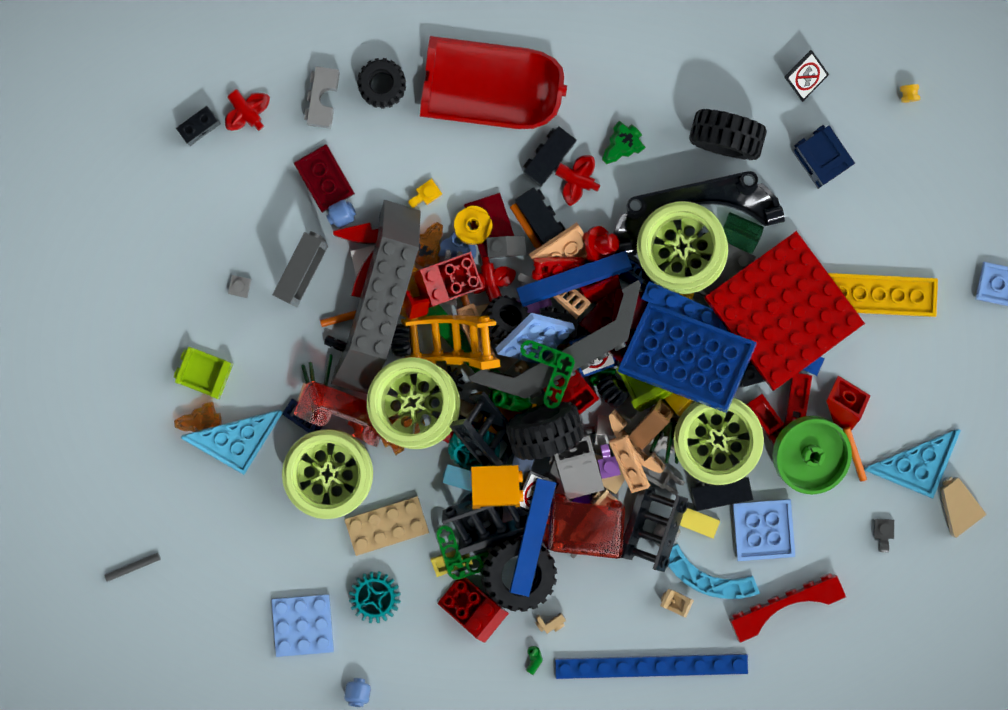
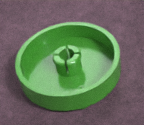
[773,416,852,495]

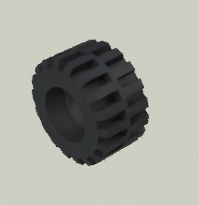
[357,58,406,109]
[481,295,530,345]

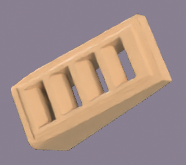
[553,289,591,319]

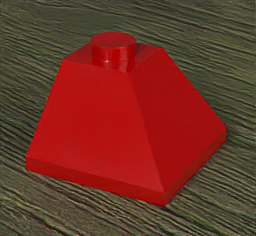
[826,376,871,430]

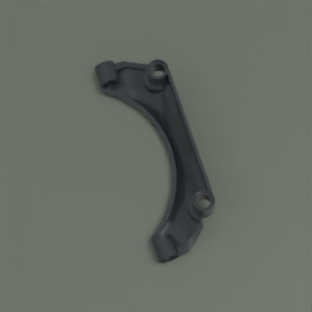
[613,171,785,257]

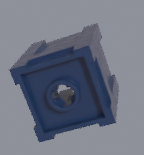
[792,125,855,189]

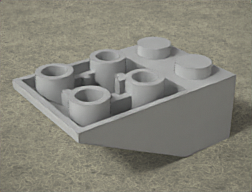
[554,434,604,500]

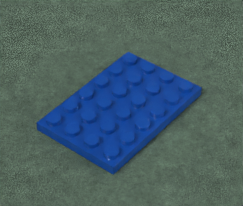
[618,302,757,413]

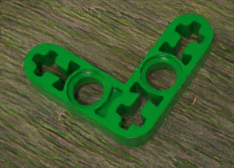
[520,340,575,408]
[435,525,489,580]

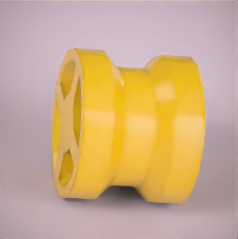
[900,84,921,103]

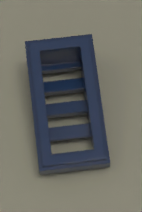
[619,258,653,290]
[282,398,326,433]

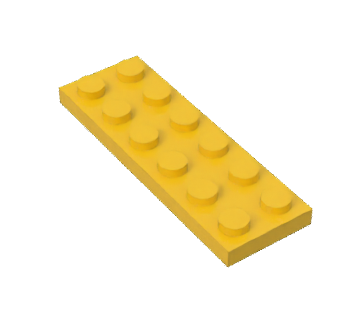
[828,273,938,317]

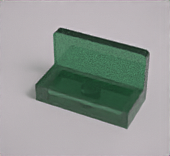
[723,212,764,254]

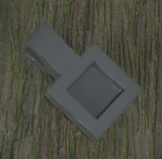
[874,519,894,552]

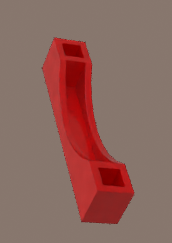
[729,573,846,643]

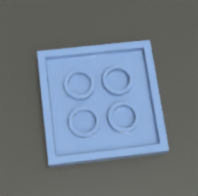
[495,313,575,364]
[733,499,795,561]
[272,594,334,657]

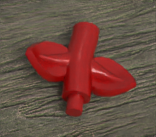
[225,89,270,131]
[555,155,601,206]
[471,257,516,302]

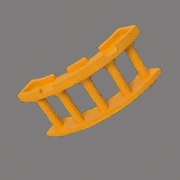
[401,315,500,370]

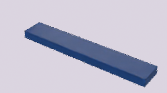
[516,251,632,307]
[509,478,556,597]

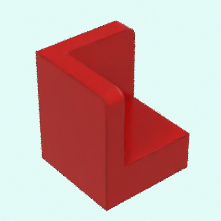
[403,290,430,319]

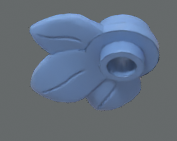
[438,231,476,259]

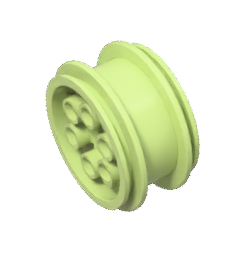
[637,201,728,294]
[367,357,461,449]
[674,398,764,485]
[282,429,373,519]

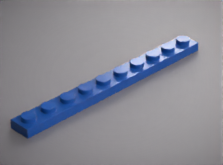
[641,281,825,376]
[555,654,748,679]

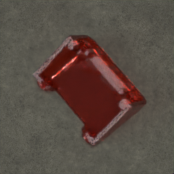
[294,381,381,447]
[542,493,625,559]

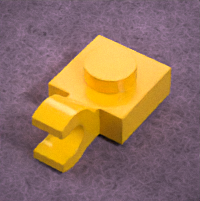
[408,178,442,208]

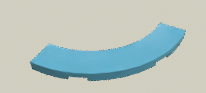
[668,544,760,599]

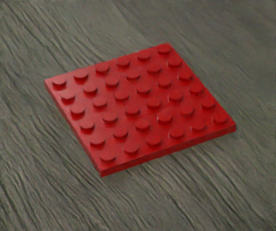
[704,231,865,391]

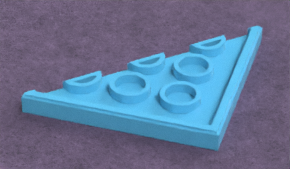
[181,410,283,475]
[864,429,961,498]

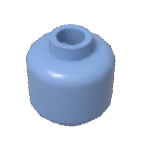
[326,200,356,228]
[344,678,371,707]

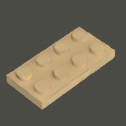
[344,496,429,556]

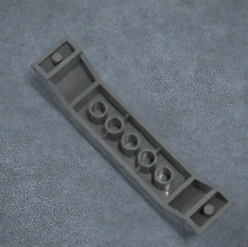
[331,200,421,394]
[469,280,641,400]

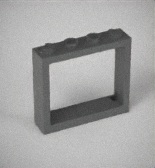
[272,231,328,307]

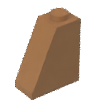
[628,399,674,450]

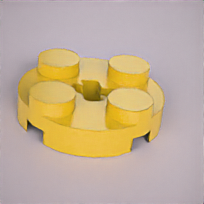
[454,206,492,245]

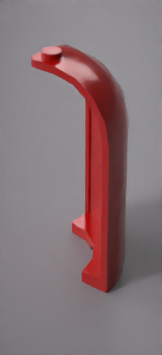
[420,36,567,129]

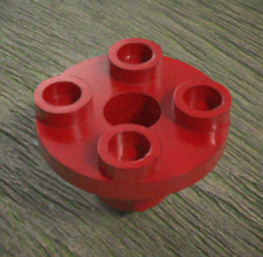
[583,226,619,262]

